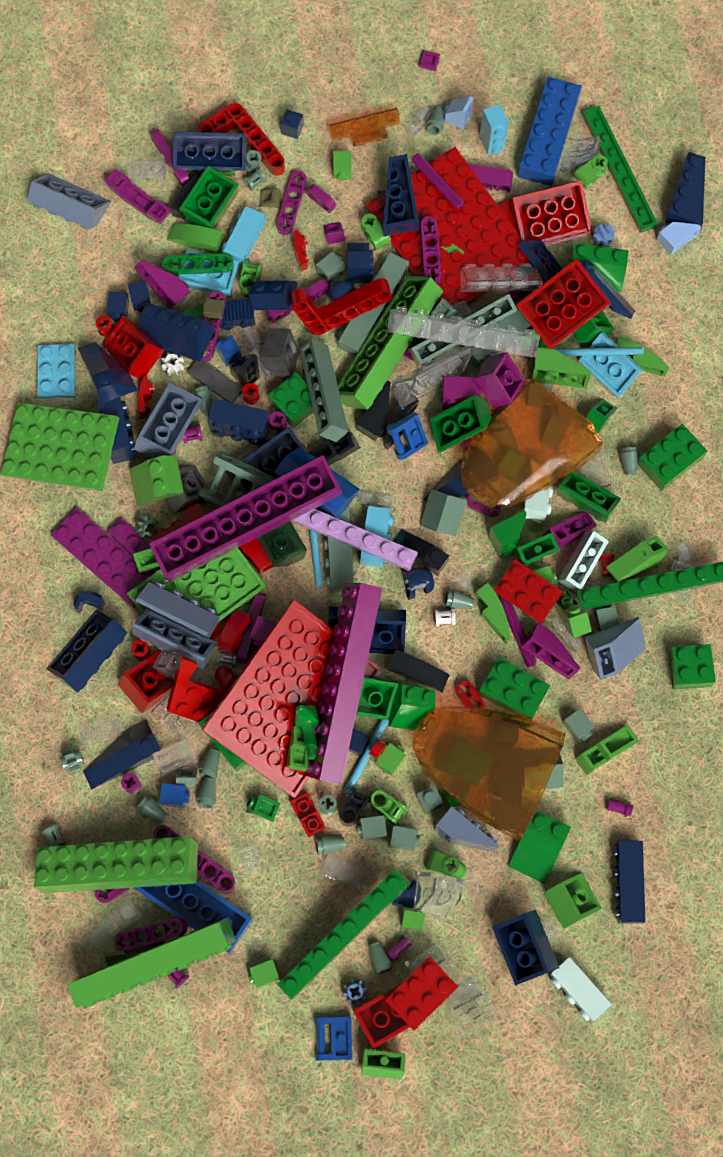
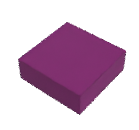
[419,50,440,71]

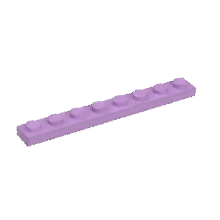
[291,509,418,571]

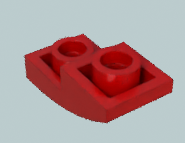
[294,229,309,272]
[138,376,155,419]
[217,610,252,654]
[289,792,326,838]

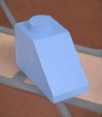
[443,96,473,130]
[657,222,701,255]

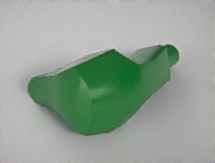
[294,705,319,760]

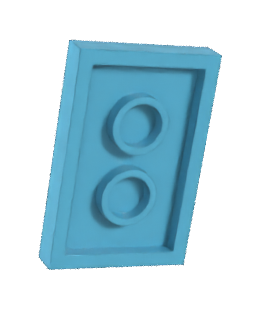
[179,250,240,296]
[578,332,644,398]
[37,344,75,399]

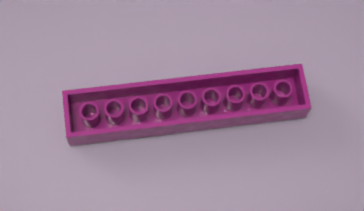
[149,455,343,582]
[305,583,382,784]

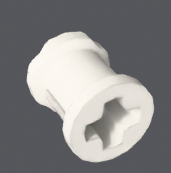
[435,608,456,627]

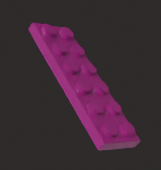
[50,508,153,609]

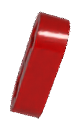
[456,681,485,715]
[369,739,389,760]

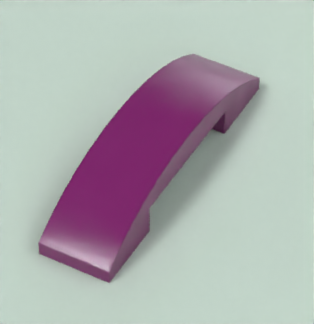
[105,169,171,224]

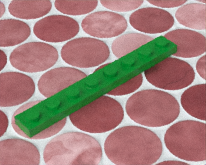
[582,105,658,233]
[576,562,723,610]

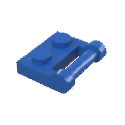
[387,412,428,460]
[314,1017,353,1061]

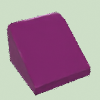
[323,222,345,245]

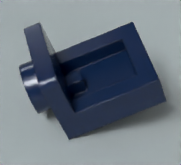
[73,591,105,614]

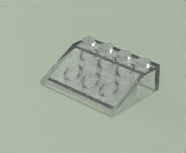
[460,264,543,292]
[390,345,475,407]

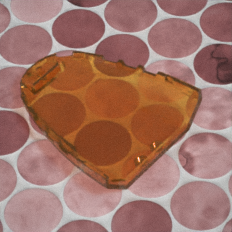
[461,379,603,507]
[412,706,566,841]

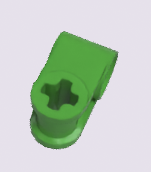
[573,155,608,189]
[361,214,391,251]
[239,260,263,297]
[370,790,408,826]
[426,850,467,880]

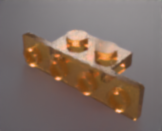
[330,108,400,146]

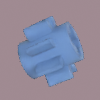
[593,224,616,247]
[343,980,368,1005]

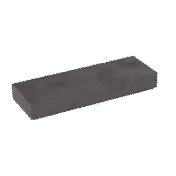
[188,361,242,403]

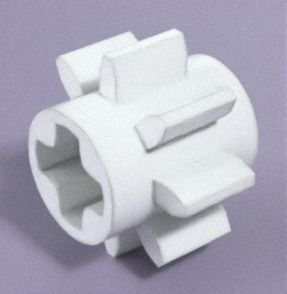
[162,352,184,376]

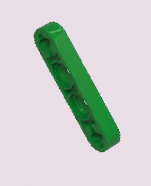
[162,254,234,275]

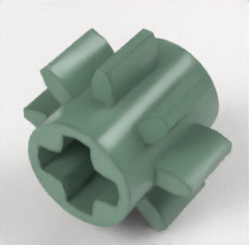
[134,514,158,537]
[60,747,84,774]

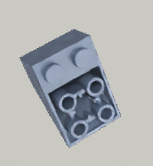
[585,617,646,680]
[435,806,499,852]

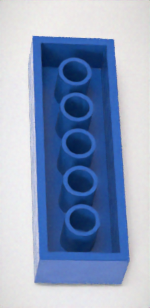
[518,77,582,186]
[133,880,253,955]

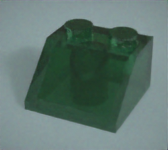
[257,521,307,567]

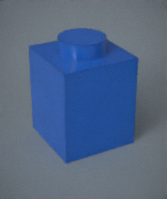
[216,335,242,366]
[159,783,190,808]

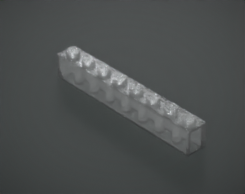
[387,306,540,358]

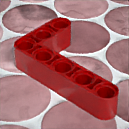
[198,103,285,176]
[290,278,392,335]

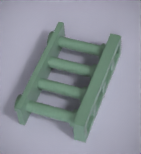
[199,451,277,507]

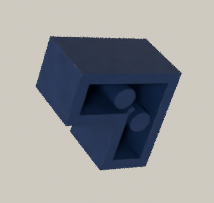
[347,243,374,284]

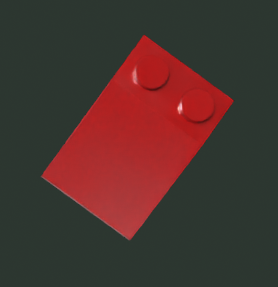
[102,315,164,380]
[117,650,180,713]

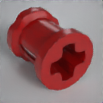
[95,315,114,337]
[242,383,260,405]
[598,553,615,577]
[131,640,150,660]

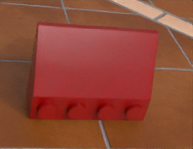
[508,180,593,246]
[516,259,611,350]

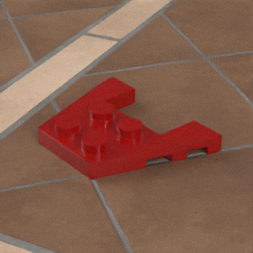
[166,655,238,722]

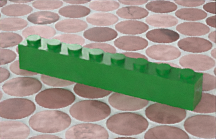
[277,868,411,1000]

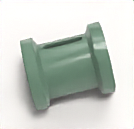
[246,150,262,173]
[243,168,267,191]
[319,794,337,815]
[42,824,67,846]

